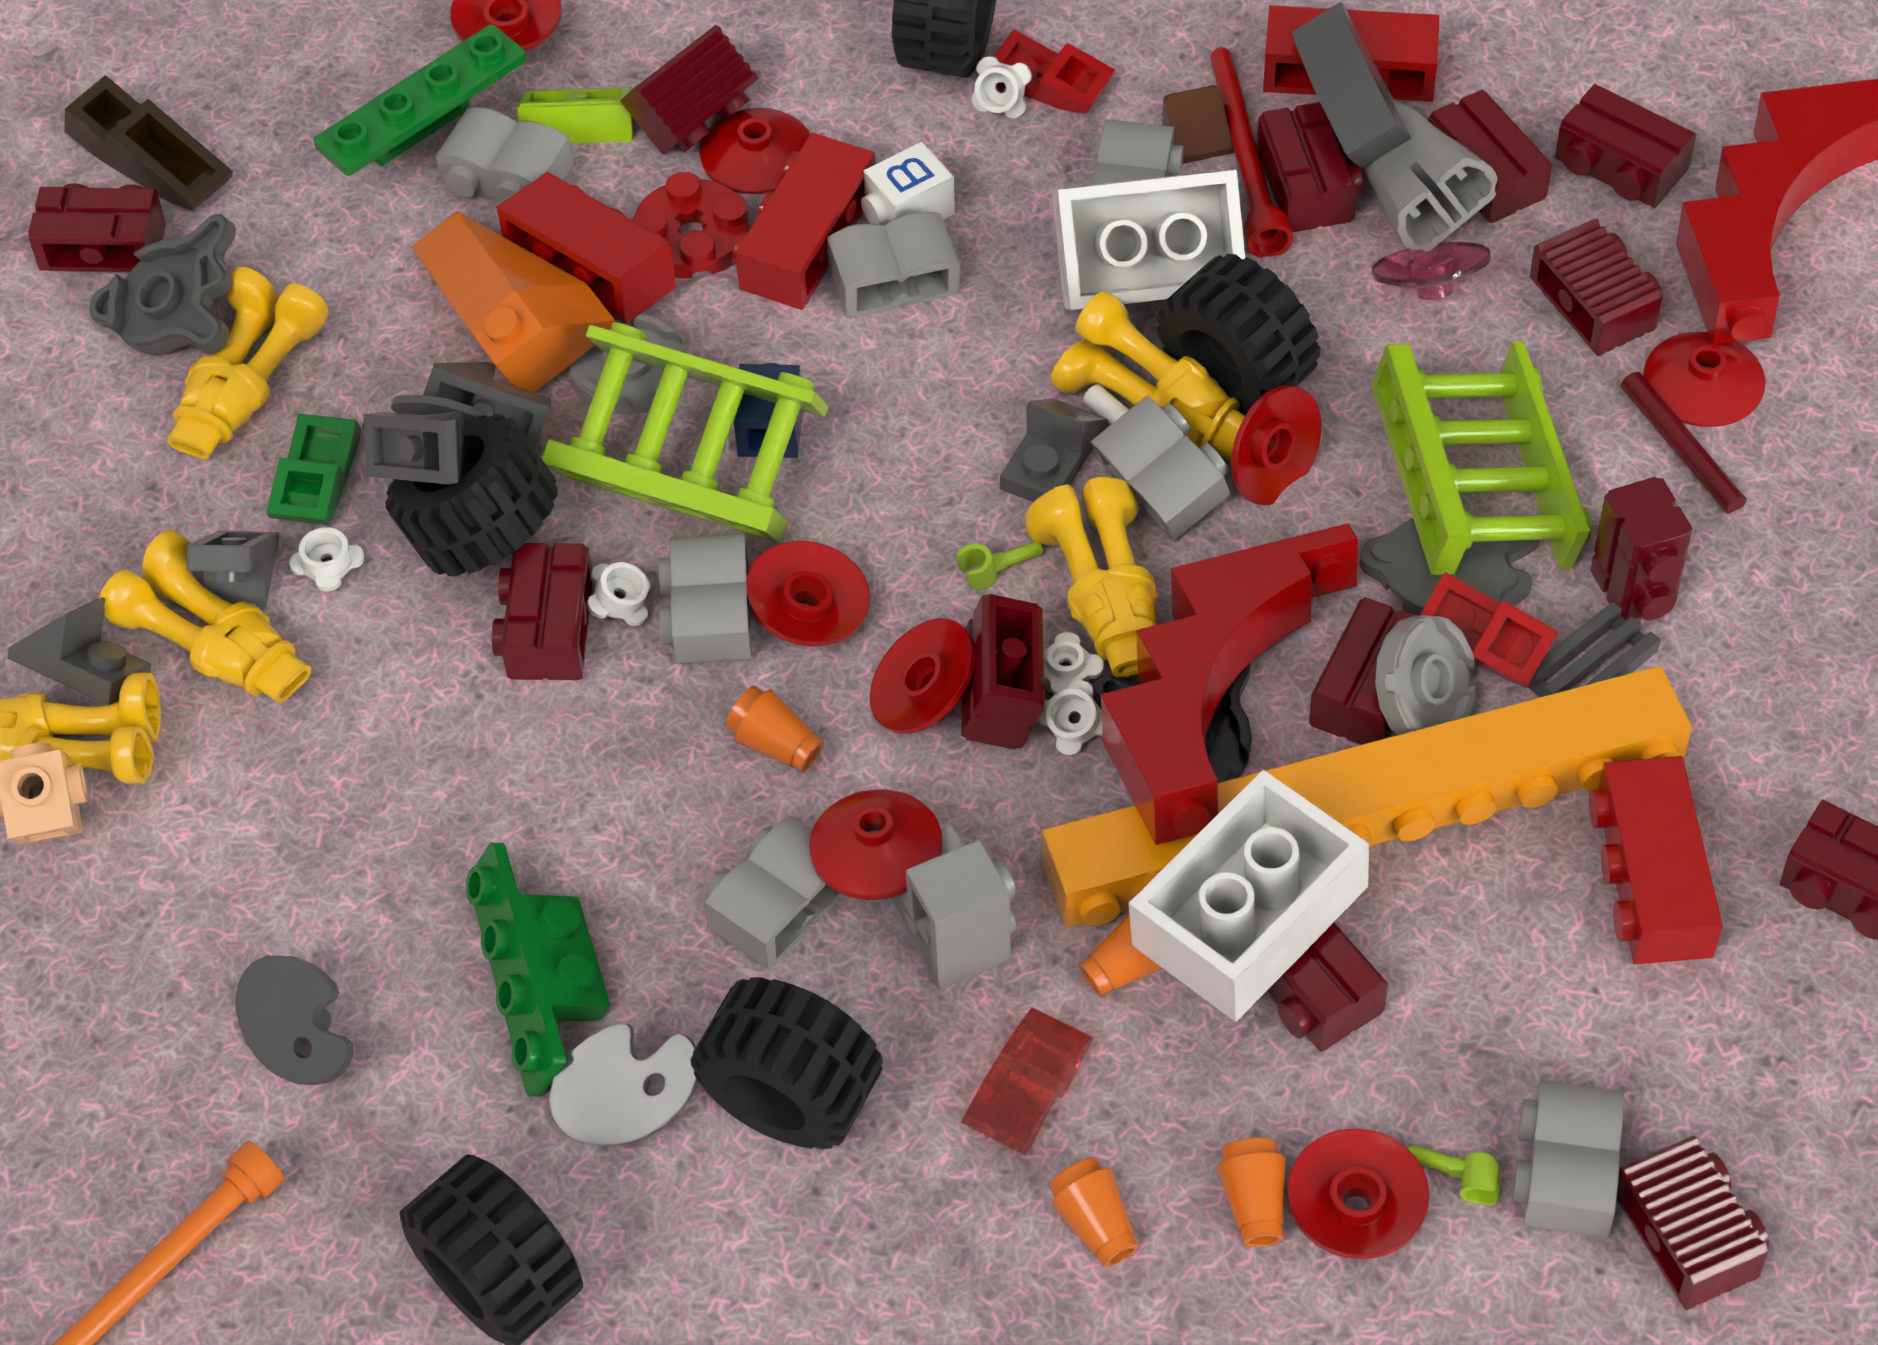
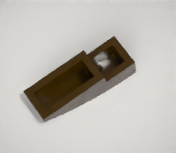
[64,75,233,211]

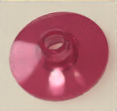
[1372,242,1491,300]

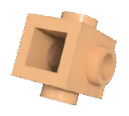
[0,743,88,846]

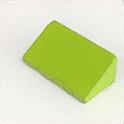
[517,87,634,144]

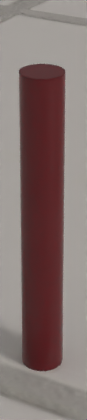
[1621,372,1746,514]

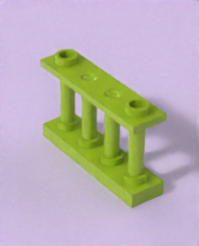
[542,322,829,543]
[1371,341,1592,575]

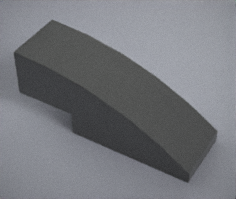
[1292,2,1411,169]

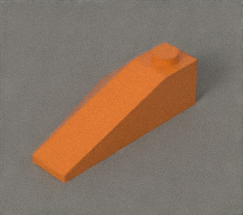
[412,211,616,393]

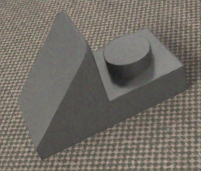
[423,362,551,449]
[1000,398,1108,502]
[364,411,465,484]
[187,530,279,610]
[7,597,151,705]

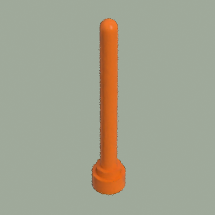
[52,1140,285,1345]

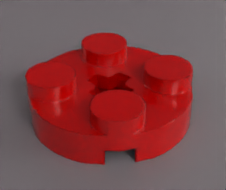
[633,172,749,279]

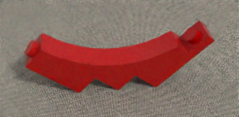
[1676,79,1878,345]
[1101,523,1358,845]

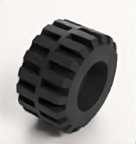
[892,0,996,78]
[1156,254,1320,416]
[385,414,558,576]
[691,977,883,1149]
[399,1154,583,1345]

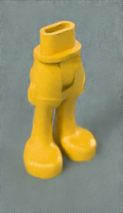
[166,267,329,460]
[1050,290,1245,463]
[1024,476,1159,677]
[99,529,311,704]
[0,672,161,784]

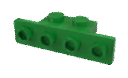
[313,25,526,176]
[466,842,611,1097]

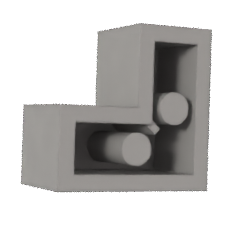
[888,825,1017,990]

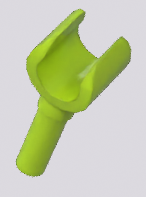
[956,542,1043,590]
[1408,1143,1501,1206]

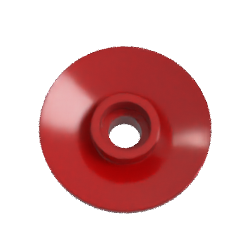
[450,0,562,51]
[700,108,810,194]
[1643,332,1765,427]
[1231,385,1322,505]
[746,541,870,647]
[870,618,975,734]
[809,789,943,900]
[1287,1129,1429,1259]

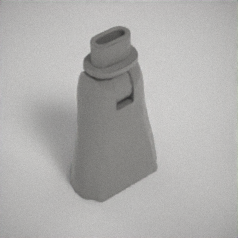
[1361,99,1498,252]

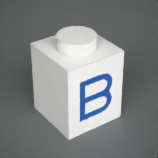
[861,141,955,225]

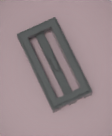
[1527,602,1660,697]

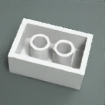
[1051,170,1245,310]
[1129,770,1369,1022]

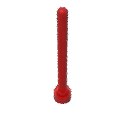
[1210,47,1293,258]

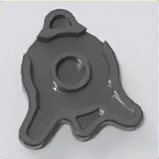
[89,214,236,355]
[1360,518,1540,615]

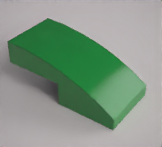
[266,413,362,525]

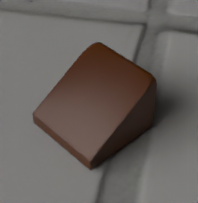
[1162,85,1233,164]

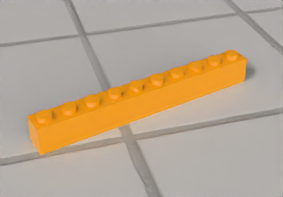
[1042,665,1692,928]

